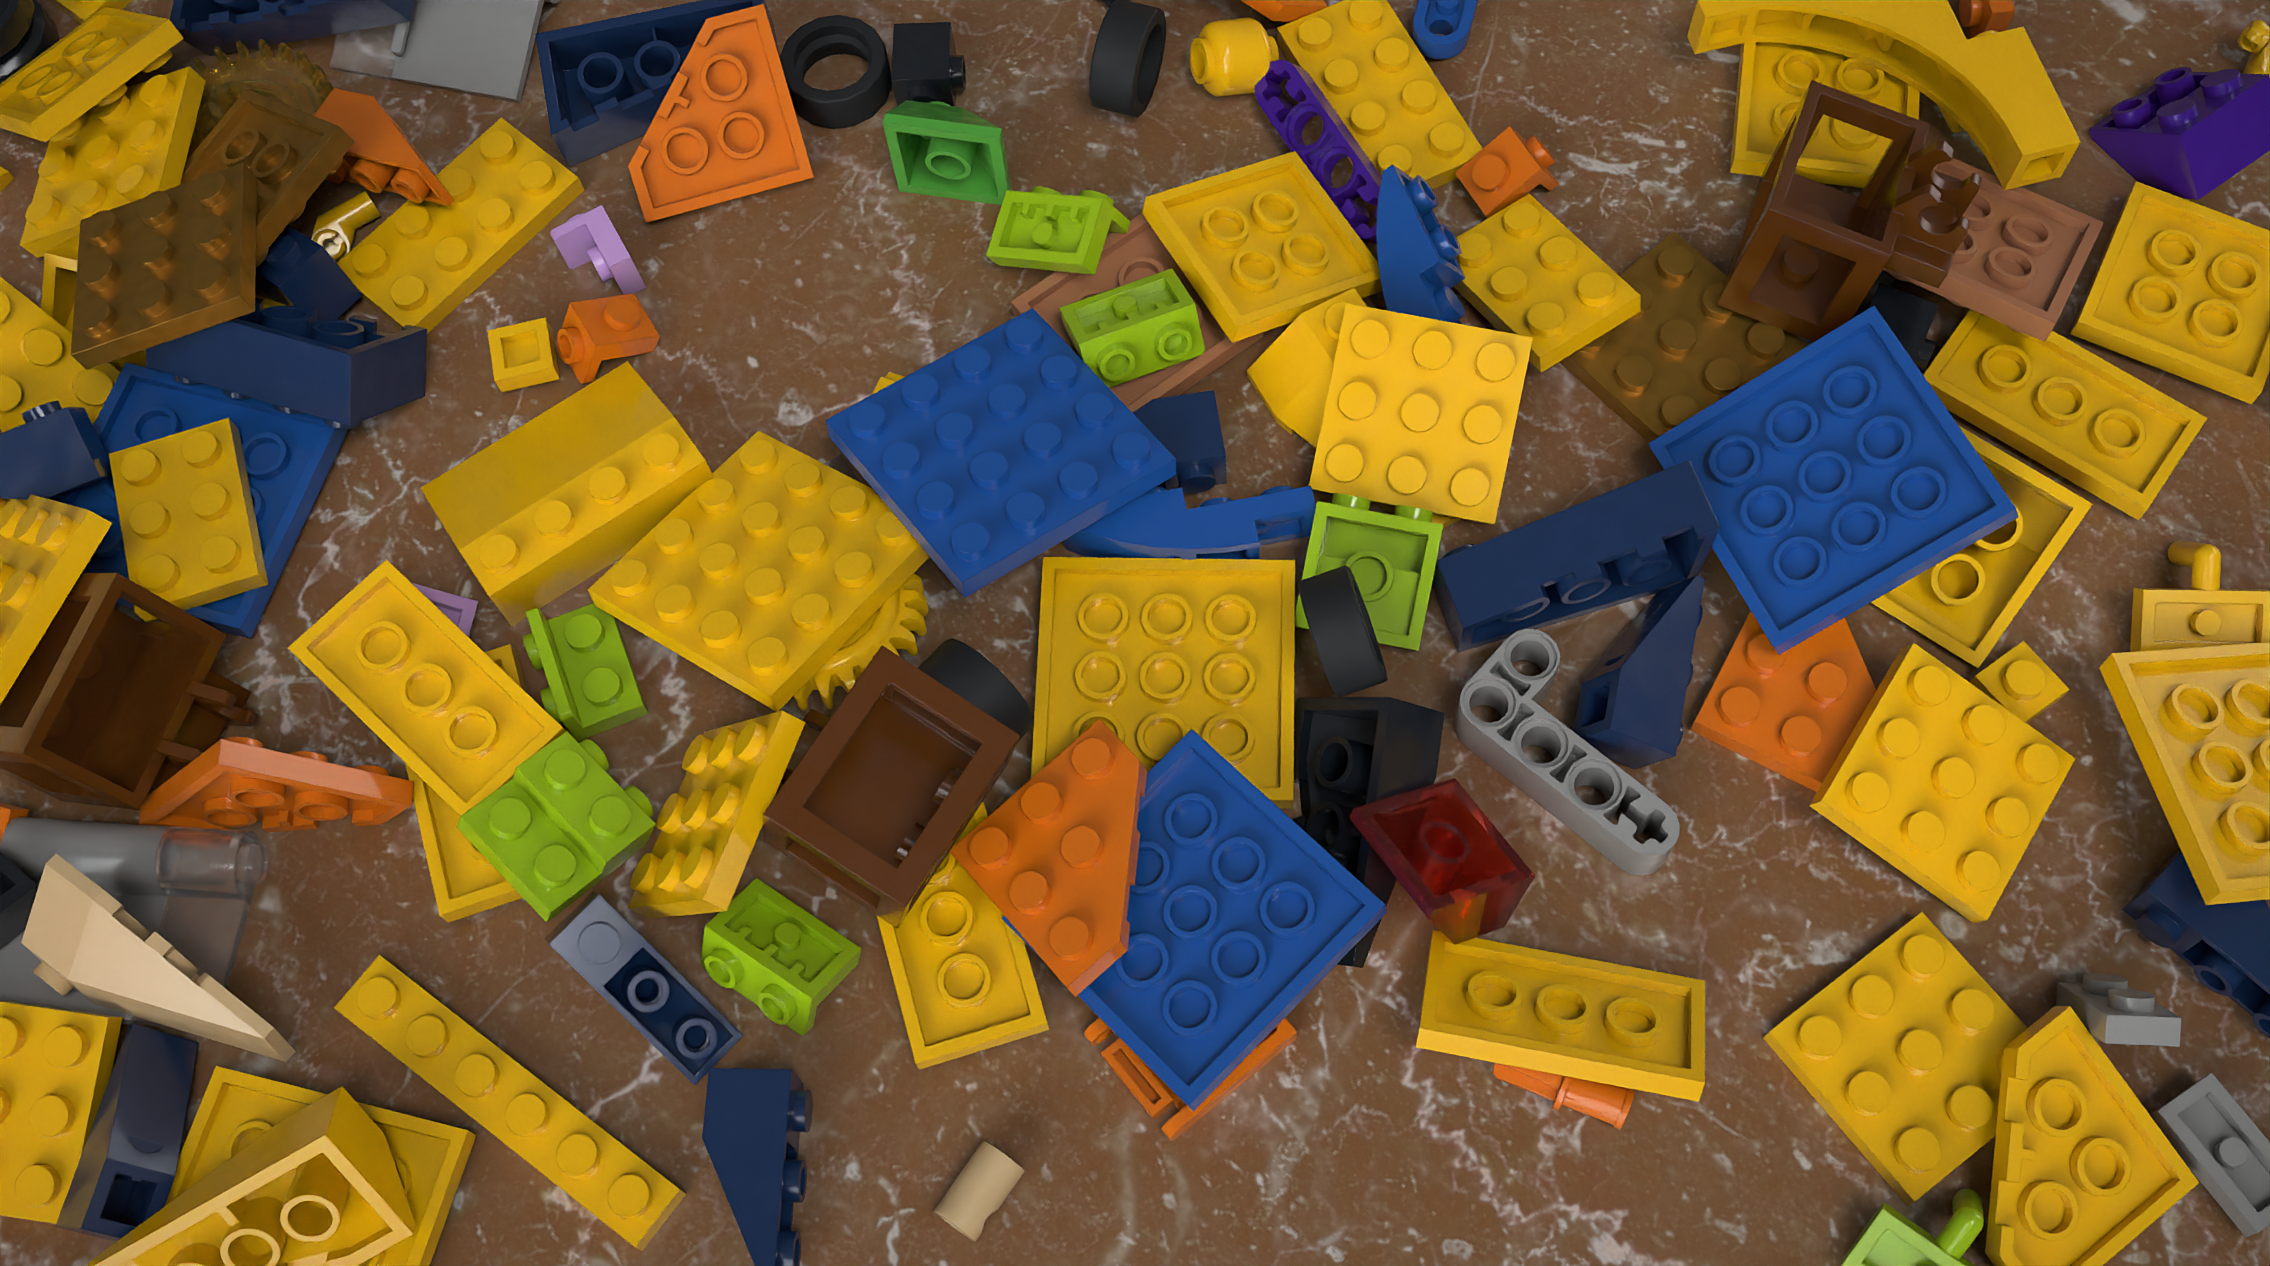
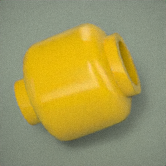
[1189,17,1279,97]

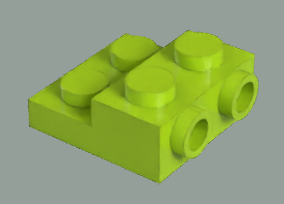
[1295,493,1444,651]
[457,731,656,923]

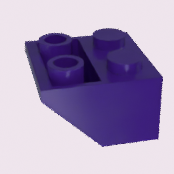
[2089,67,2270,200]

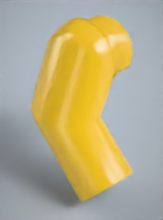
[312,191,381,263]

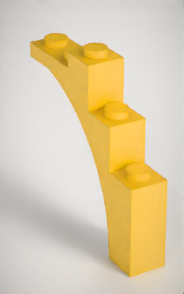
[1687,0,2081,191]

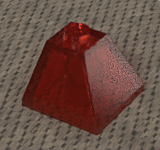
[1349,778,1535,945]

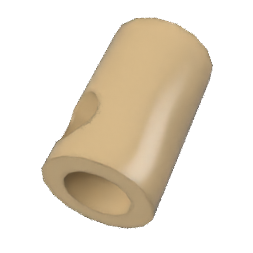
[933,1141,1025,1242]

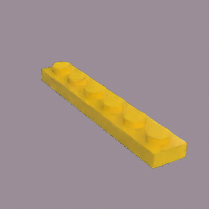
[334,955,686,1251]

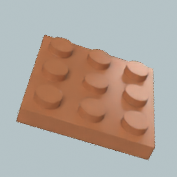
[1883,157,2104,342]
[1011,213,1263,413]

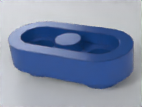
[1412,0,1479,59]

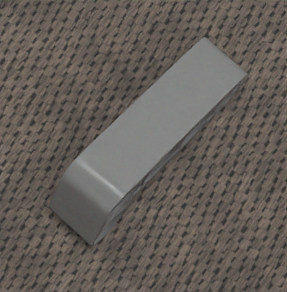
[1454,629,1680,876]

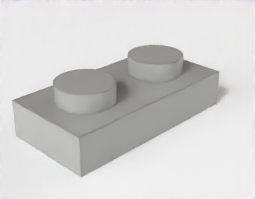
[2056,973,2181,1047]
[2150,1073,2270,1237]

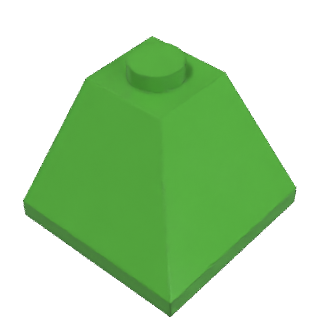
[882,100,1012,205]

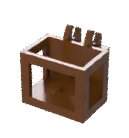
[1717,80,1981,342]
[0,573,257,810]
[763,645,1020,929]

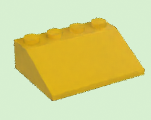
[420,361,713,627]
[1871,425,2093,669]

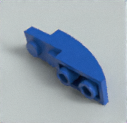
[1376,164,1466,324]
[1063,486,1316,560]

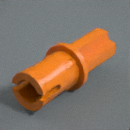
[1493,1063,1635,1130]

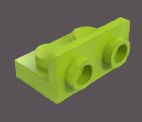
[986,186,1131,275]
[1059,268,1205,388]
[523,603,649,742]
[700,878,862,1036]

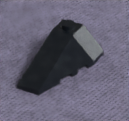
[1293,697,1445,968]

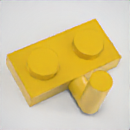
[2130,540,2270,652]

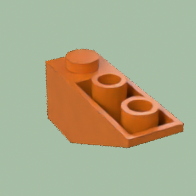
[314,88,454,206]

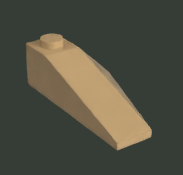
[21,853,296,1062]

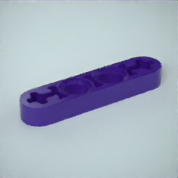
[1255,60,1382,245]

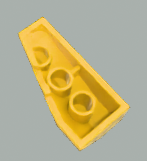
[1247,288,1461,528]
[87,1086,416,1266]

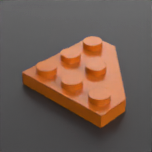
[628,4,814,223]
[1690,611,1876,792]
[949,719,1147,997]
[138,737,414,837]

